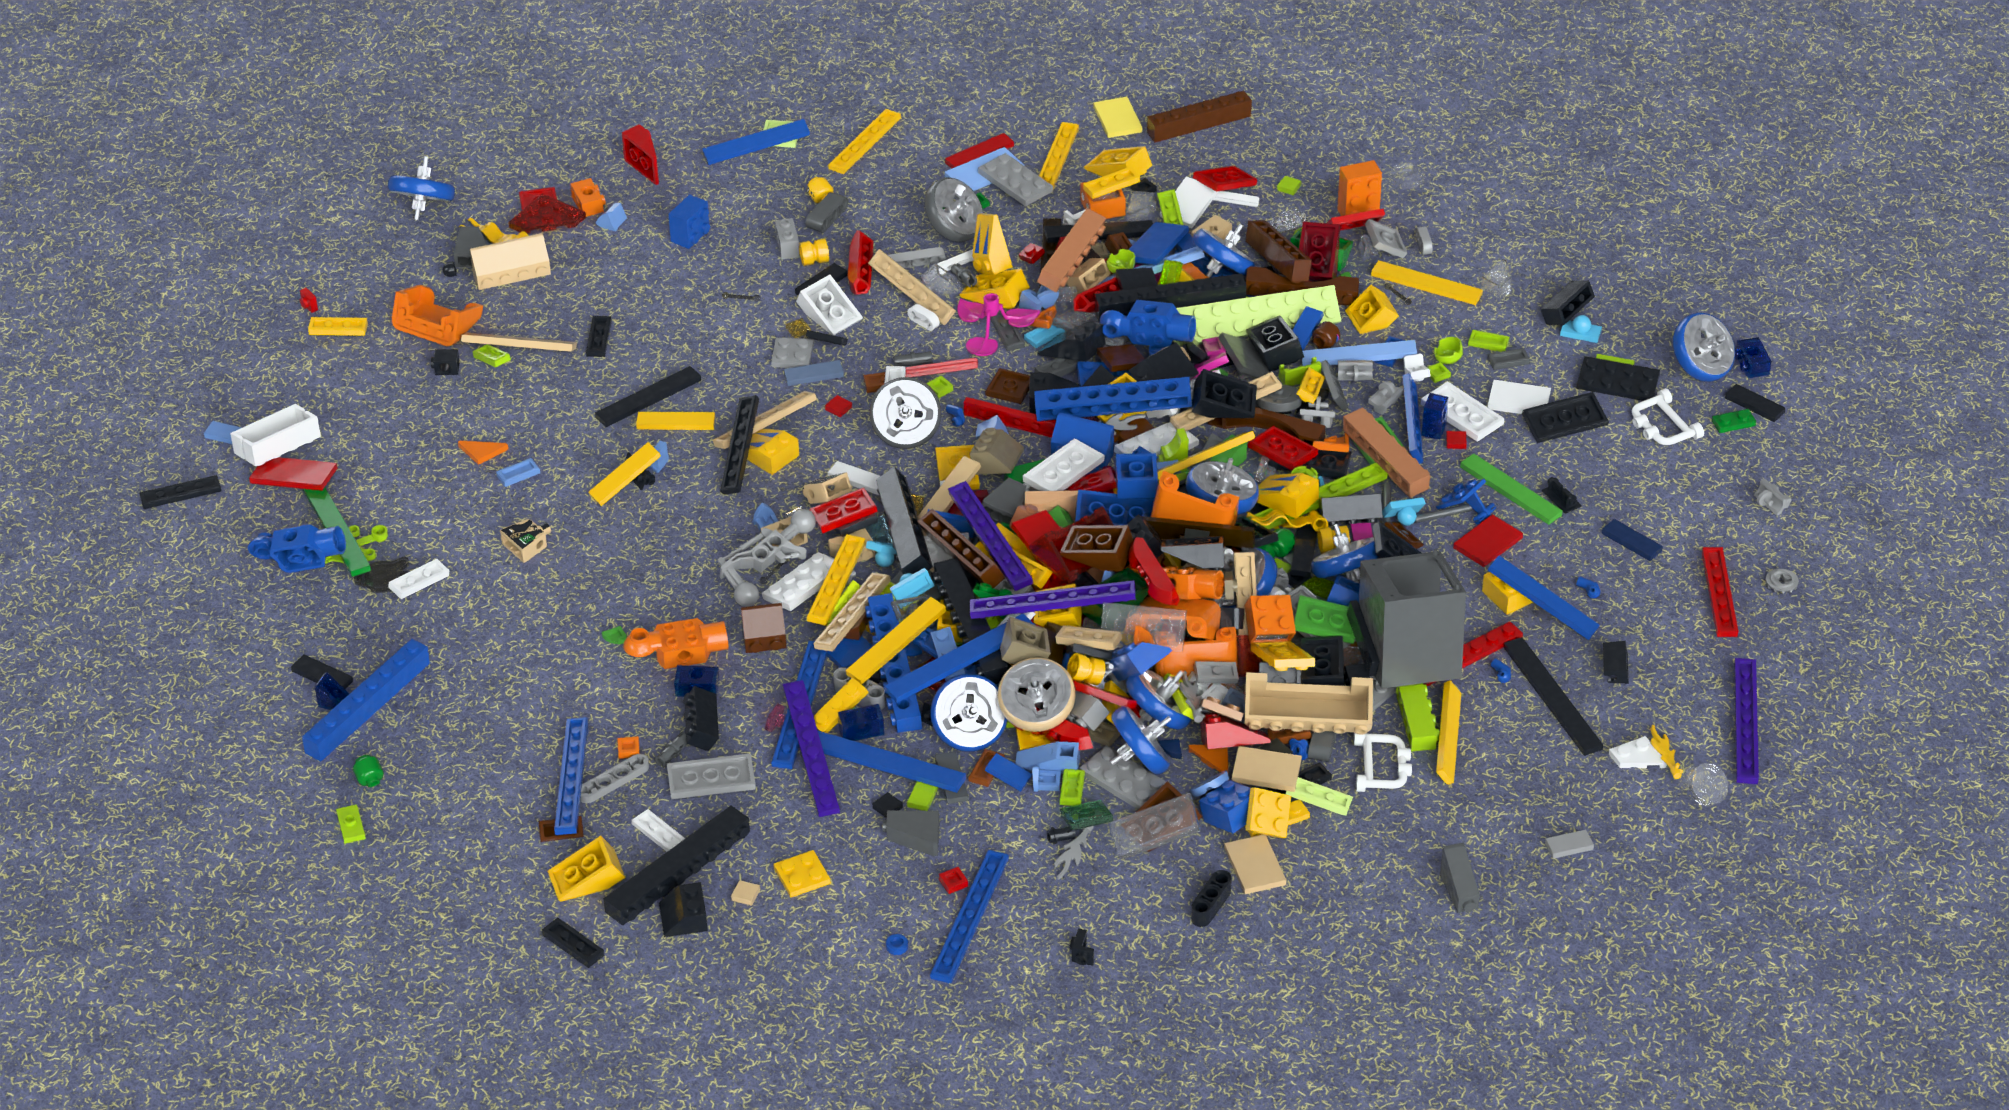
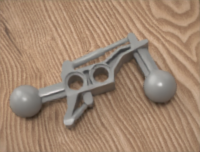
[718,509,816,607]

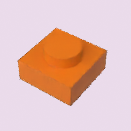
[618,736,640,759]

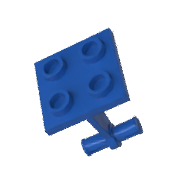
[1436,479,1496,525]

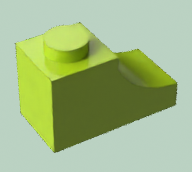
[1157,428,1189,471]

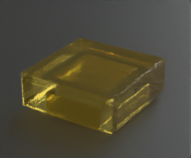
[786,318,811,338]

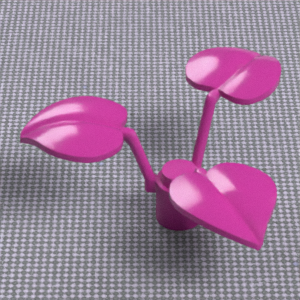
[958,293,1040,356]

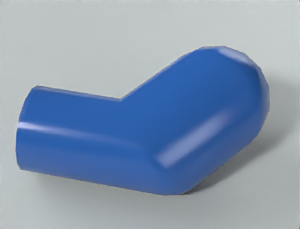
[946,404,965,427]
[1576,576,1600,599]
[1491,658,1511,683]

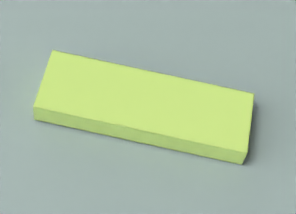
[1285,777,1353,816]

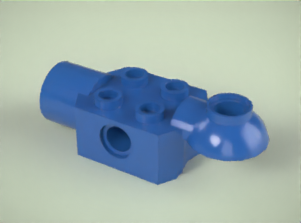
[1100,300,1196,347]
[247,524,346,573]

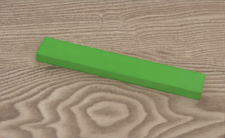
[1460,454,1562,525]

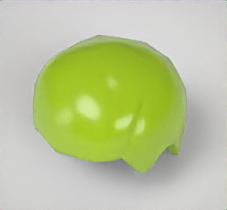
[1106,249,1135,274]
[1434,337,1463,365]

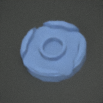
[1189,771,1230,797]

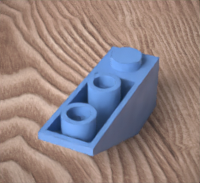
[1015,742,1080,774]

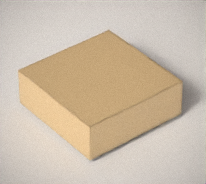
[731,880,760,906]

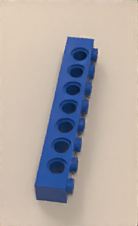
[1034,377,1192,421]
[865,593,922,733]

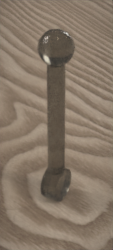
[1384,283,1412,305]
[722,292,761,302]
[760,559,788,584]

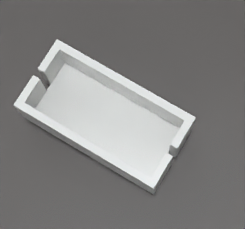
[230,404,321,466]

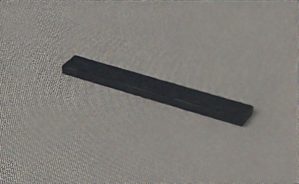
[1504,637,1603,756]

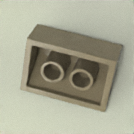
[970,428,1024,475]

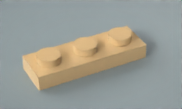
[1055,625,1122,650]

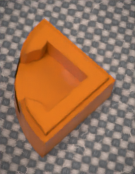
[1134,625,1155,644]

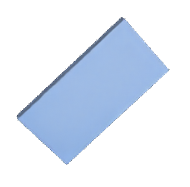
[945,147,1024,191]

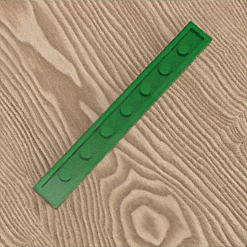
[303,488,371,577]

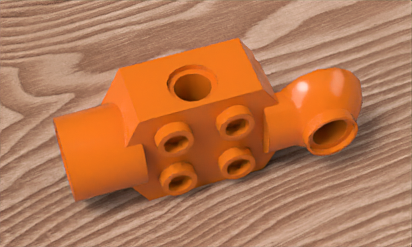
[1125,564,1225,600]
[623,618,728,669]

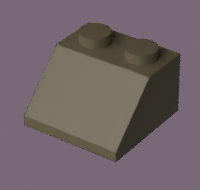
[1000,616,1051,664]

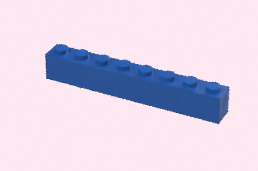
[302,639,430,762]

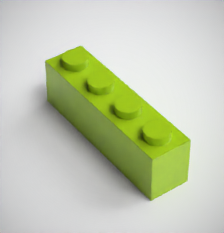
[1395,683,1440,752]

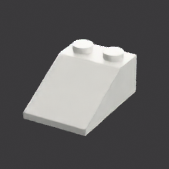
[796,275,863,335]

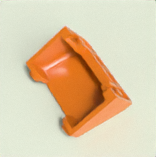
[392,284,483,346]
[1151,471,1240,547]
[1126,597,1221,640]
[1152,627,1237,689]

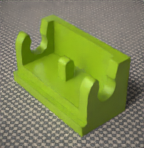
[1278,357,1321,386]

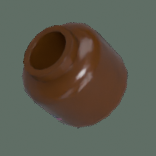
[1312,321,1340,349]

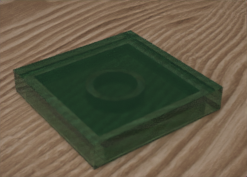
[1060,800,1113,830]

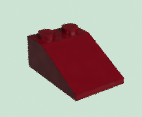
[1299,222,1340,282]

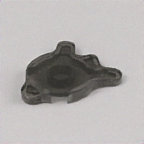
[354,557,409,593]

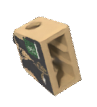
[803,472,852,504]
[500,519,551,563]

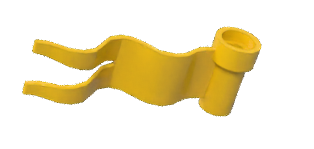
[459,217,528,244]
[1247,509,1328,532]

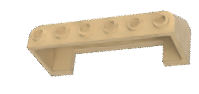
[1244,672,1373,735]

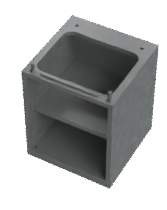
[1359,549,1466,689]

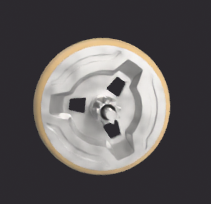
[998,657,1076,732]

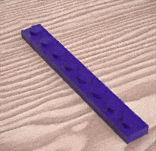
[948,481,1033,591]
[970,580,1136,619]
[1734,658,1759,784]
[783,680,840,817]

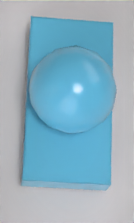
[1560,315,1602,343]
[1382,497,1426,526]
[866,541,897,567]
[890,568,935,606]

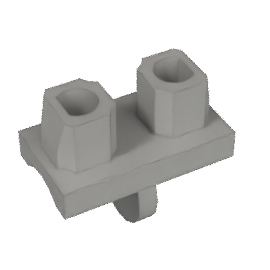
[1338,360,1373,382]
[1368,381,1404,414]
[1300,396,1336,428]
[1754,479,1791,516]

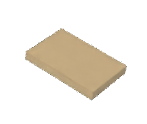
[1232,746,1302,792]
[1224,835,1286,894]

